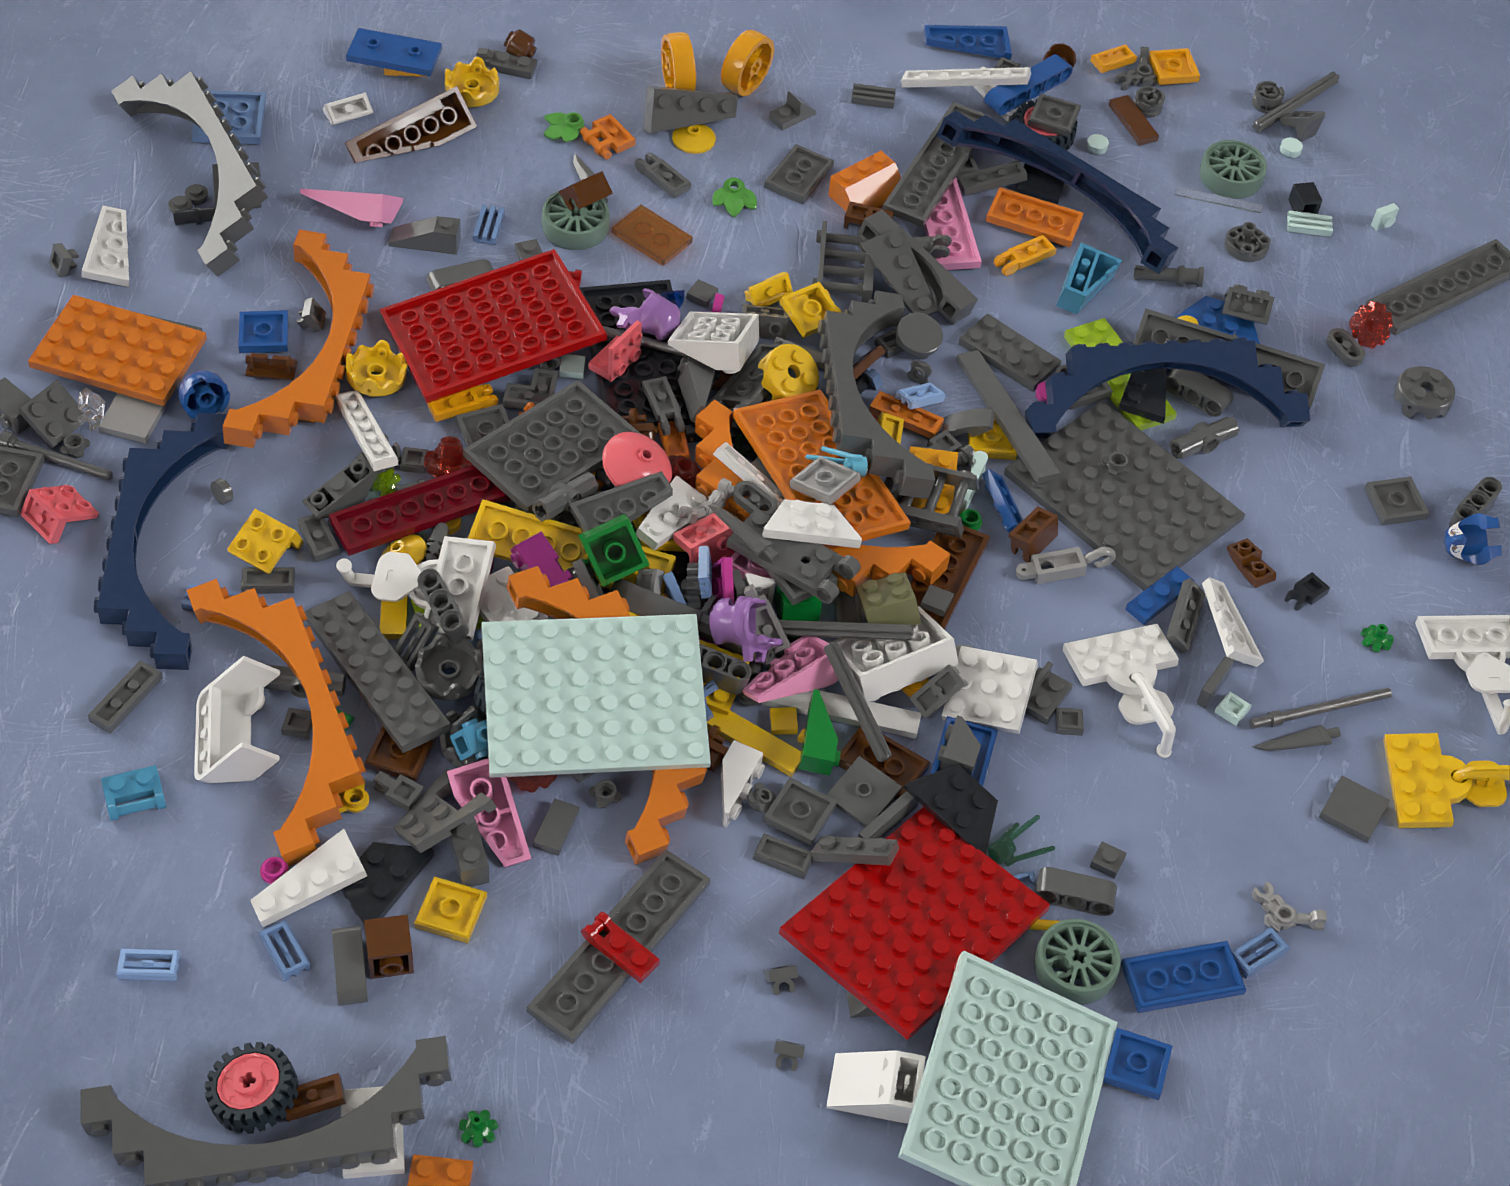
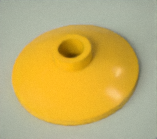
[672,124,716,154]
[381,535,427,566]

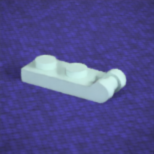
[958,451,988,515]

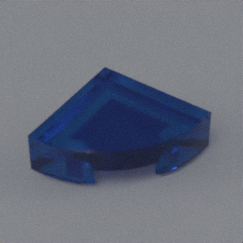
[661,290,684,308]

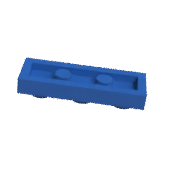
[982,469,1023,533]
[1125,566,1195,625]

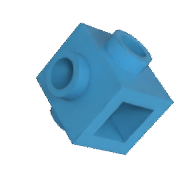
[450,718,488,761]

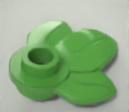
[544,112,584,142]
[712,178,757,217]

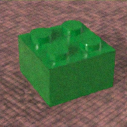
[578,514,650,587]

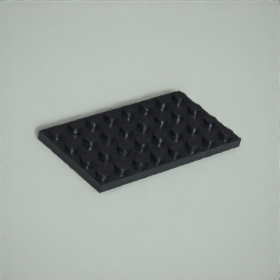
[579,280,695,426]

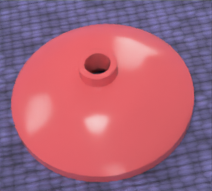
[602,432,672,487]

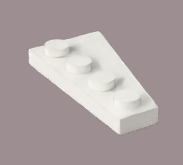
[81,205,129,287]

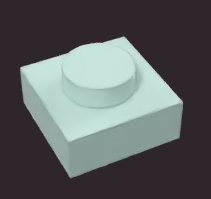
[1371,203,1399,231]

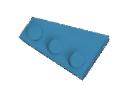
[1056,243,1123,314]

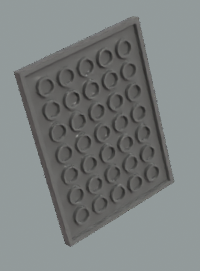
[1004,400,1245,591]

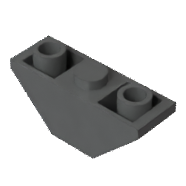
[302,455,378,519]

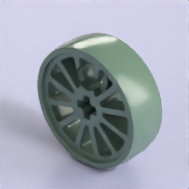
[1200,140,1267,199]
[542,191,610,250]
[1034,919,1121,1005]

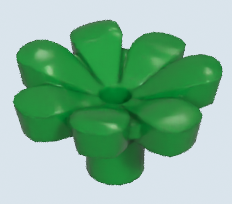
[1361,624,1394,653]
[459,1109,498,1148]

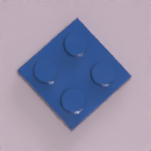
[238,310,288,353]
[1103,1028,1173,1100]

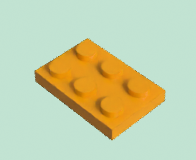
[909,446,958,514]

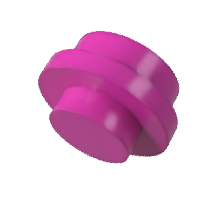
[260,857,289,884]

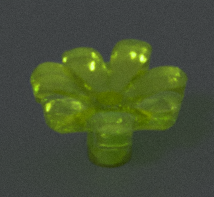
[373,468,401,497]

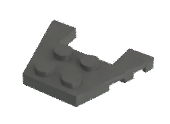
[393,769,497,853]

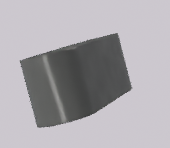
[426,259,494,291]
[1166,369,1233,417]
[1449,477,1502,527]
[417,569,469,641]
[699,644,752,694]
[1035,867,1117,916]
[332,926,368,1006]

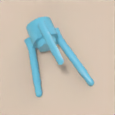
[805,446,868,477]

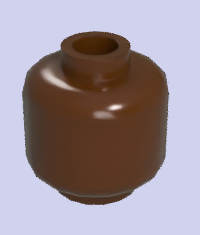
[504,29,537,58]

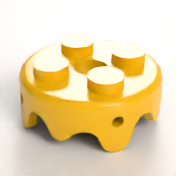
[445,57,500,108]
[346,340,407,397]
[758,344,819,400]

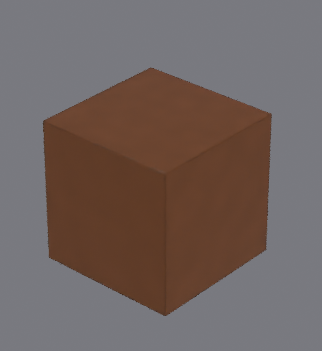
[364,914,414,979]

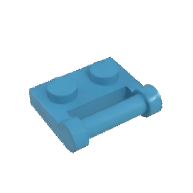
[101,765,166,821]

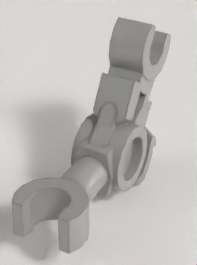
[678,478,735,524]
[1252,882,1327,933]

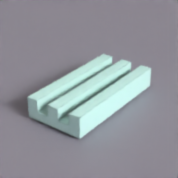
[1287,211,1333,237]

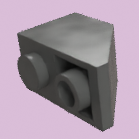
[937,715,981,776]

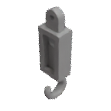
[1016,547,1116,584]

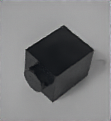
[1288,182,1323,214]

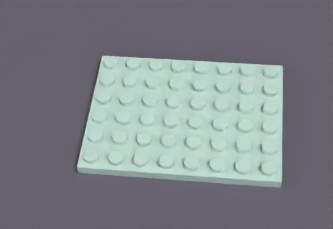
[482,614,711,778]
[898,951,1118,1186]

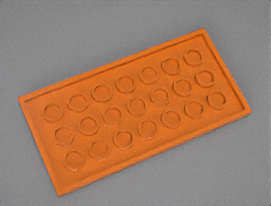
[733,389,911,549]

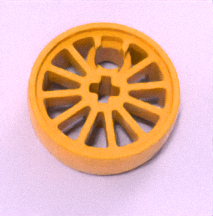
[721,29,774,96]
[661,32,696,90]

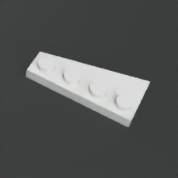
[636,475,708,550]
[1202,577,1264,667]
[250,829,367,927]

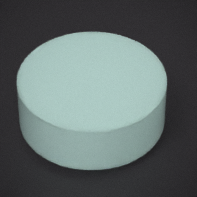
[1086,134,1109,155]
[1280,138,1303,158]

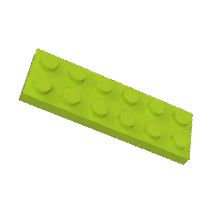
[1064,318,1177,431]

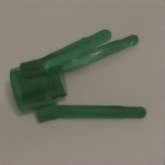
[987,815,1055,867]

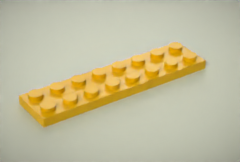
[468,500,676,595]

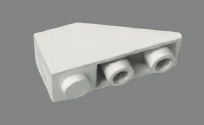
[721,740,765,828]

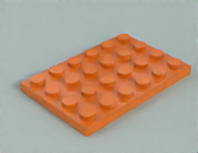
[28,295,207,407]

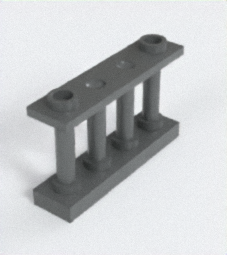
[812,221,874,303]
[884,465,980,538]

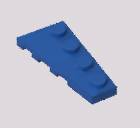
[924,25,1012,60]

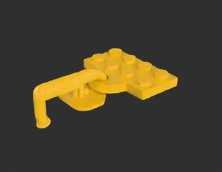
[1383,733,1510,828]

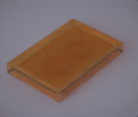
[611,204,693,266]

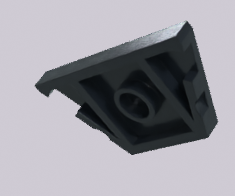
[903,764,998,854]
[340,842,434,929]

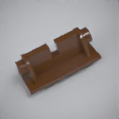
[245,352,298,380]

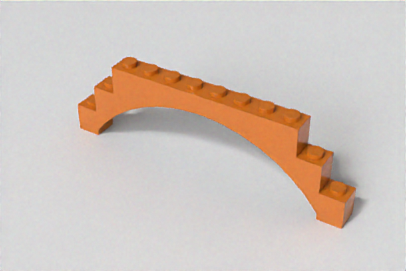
[222,229,374,448]
[695,399,950,597]
[507,566,707,865]
[186,579,366,867]

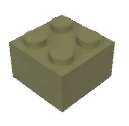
[856,572,921,626]

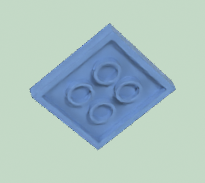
[192,91,266,144]

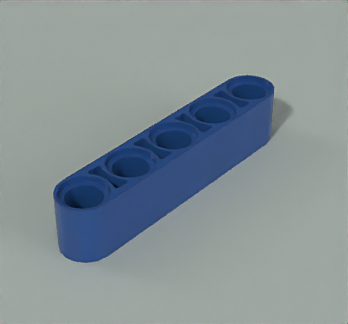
[984,54,1073,116]

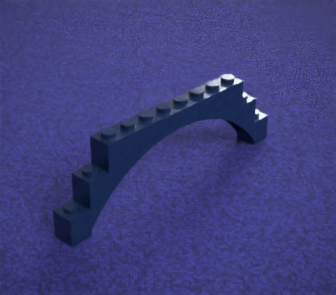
[936,111,1179,274]
[1025,337,1310,439]
[94,413,227,670]

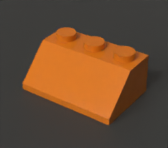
[828,150,901,211]

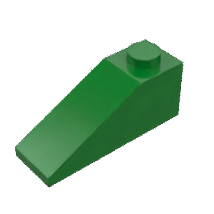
[798,689,841,776]

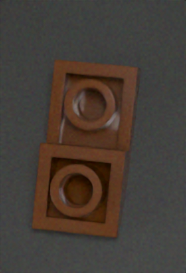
[1227,538,1276,588]

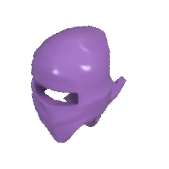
[609,288,681,341]
[709,596,783,662]

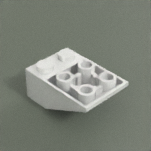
[826,1051,926,1124]

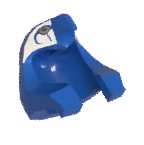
[1444,513,1502,565]

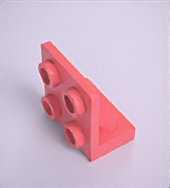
[588,320,642,382]
[20,485,99,544]
[673,513,734,564]

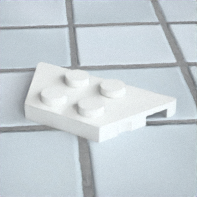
[762,499,862,548]

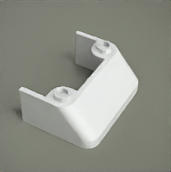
[194,656,280,783]

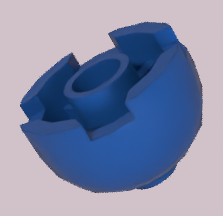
[178,370,231,419]

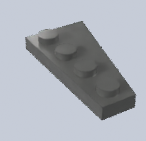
[570,471,673,533]

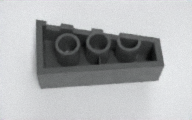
[643,86,738,133]

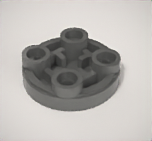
[1224,222,1271,262]
[895,313,943,360]

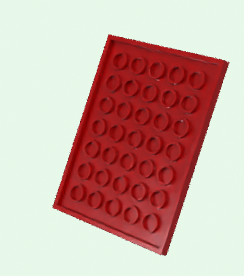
[379,249,607,403]
[779,807,1050,1040]

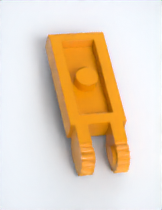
[993,235,1057,276]
[427,384,499,422]

